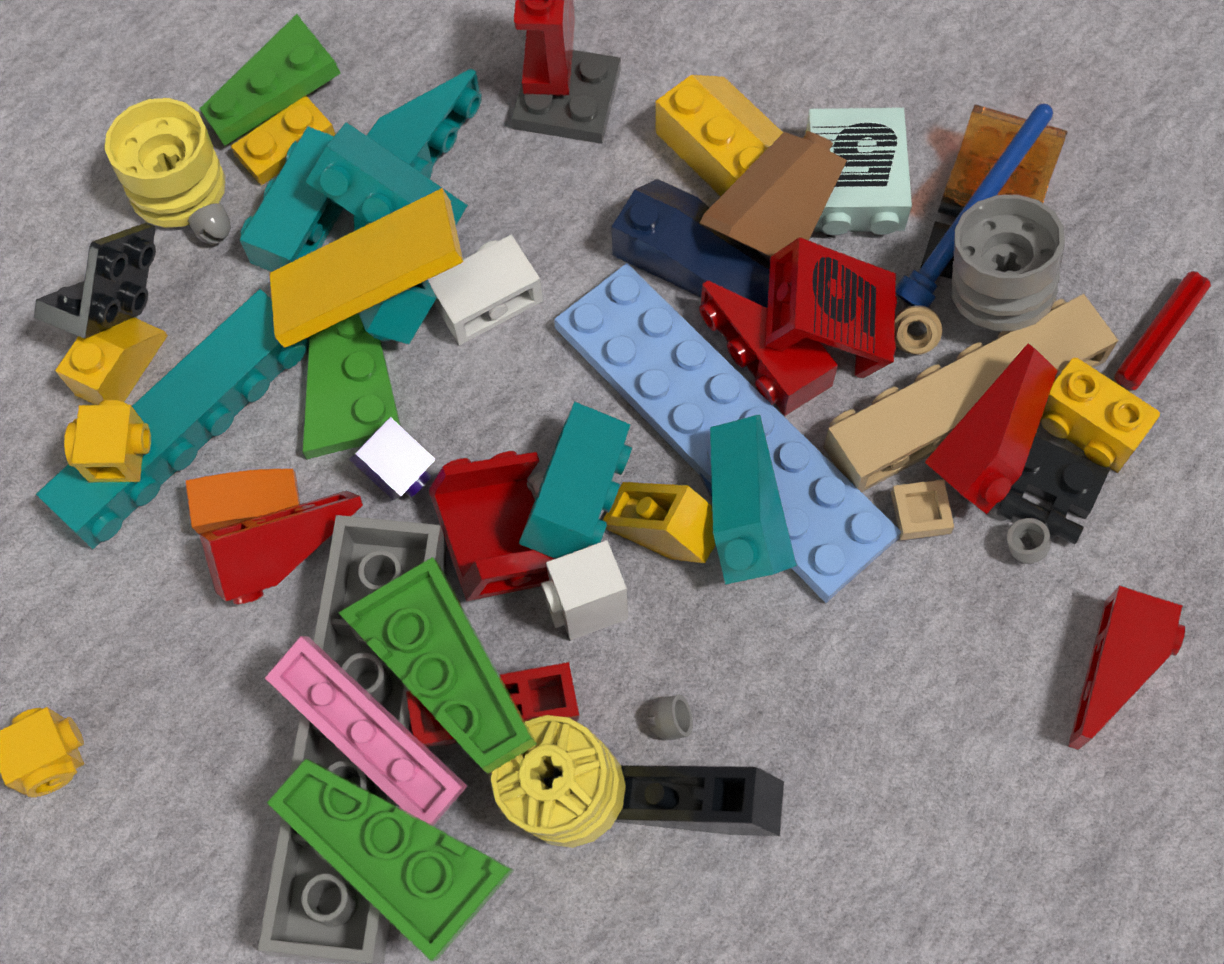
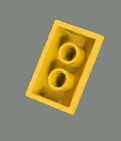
[655,75,783,197]

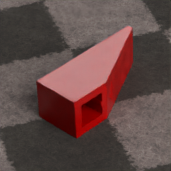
[699,280,838,416]

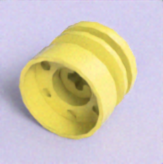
[105,98,226,228]
[491,715,626,848]

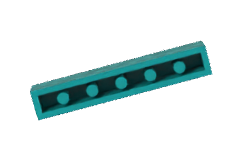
[36,289,309,549]

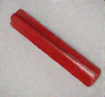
[1114,271,1211,391]

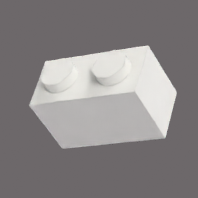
[428,234,543,346]
[541,540,628,641]

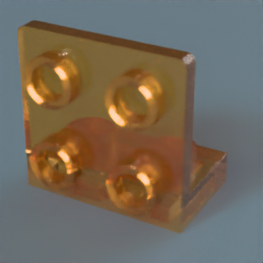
[943,104,1068,206]

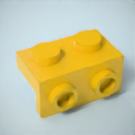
[1040,357,1160,473]

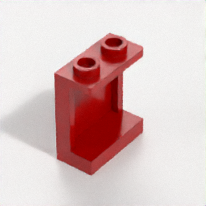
[514,0,575,95]

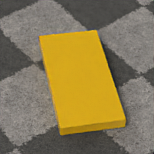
[269,188,463,348]

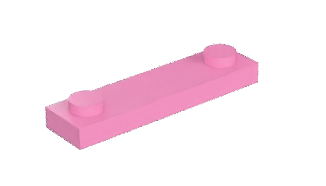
[265,636,467,826]

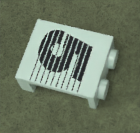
[806,108,912,235]

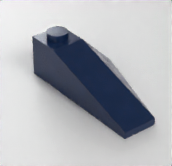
[611,179,770,308]

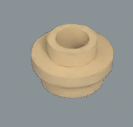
[894,305,942,355]

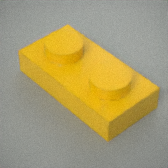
[231,96,336,186]

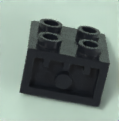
[34,223,156,339]

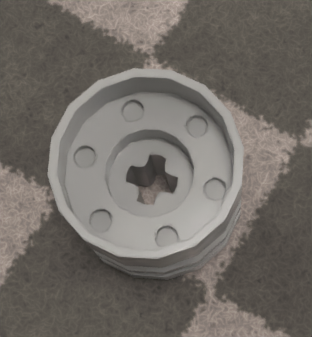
[952,195,1065,331]

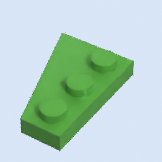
[199,14,341,146]

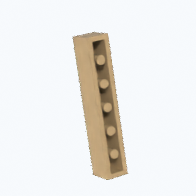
[823,294,1119,492]

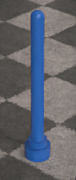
[895,103,1053,308]

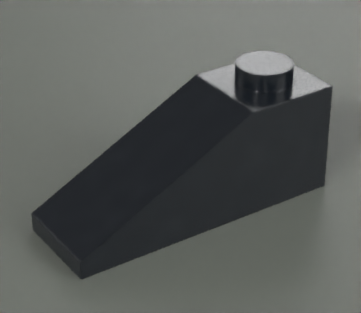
[615,766,784,836]

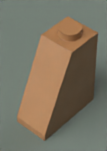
[700,131,847,257]

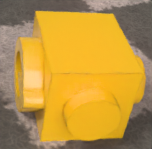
[64,400,151,483]
[0,707,85,797]

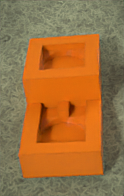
[185,469,300,534]

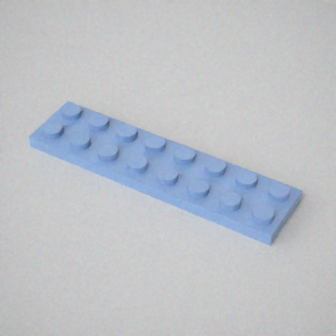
[554,263,901,603]

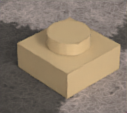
[891,479,954,540]

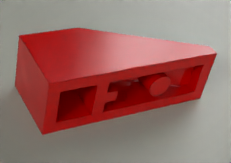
[925,343,1058,514]
[199,490,363,604]
[1068,585,1186,750]
[406,662,580,747]

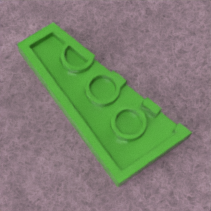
[303,313,401,459]
[339,557,537,774]
[267,759,514,962]

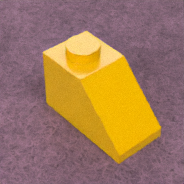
[55,317,168,405]
[603,482,716,563]

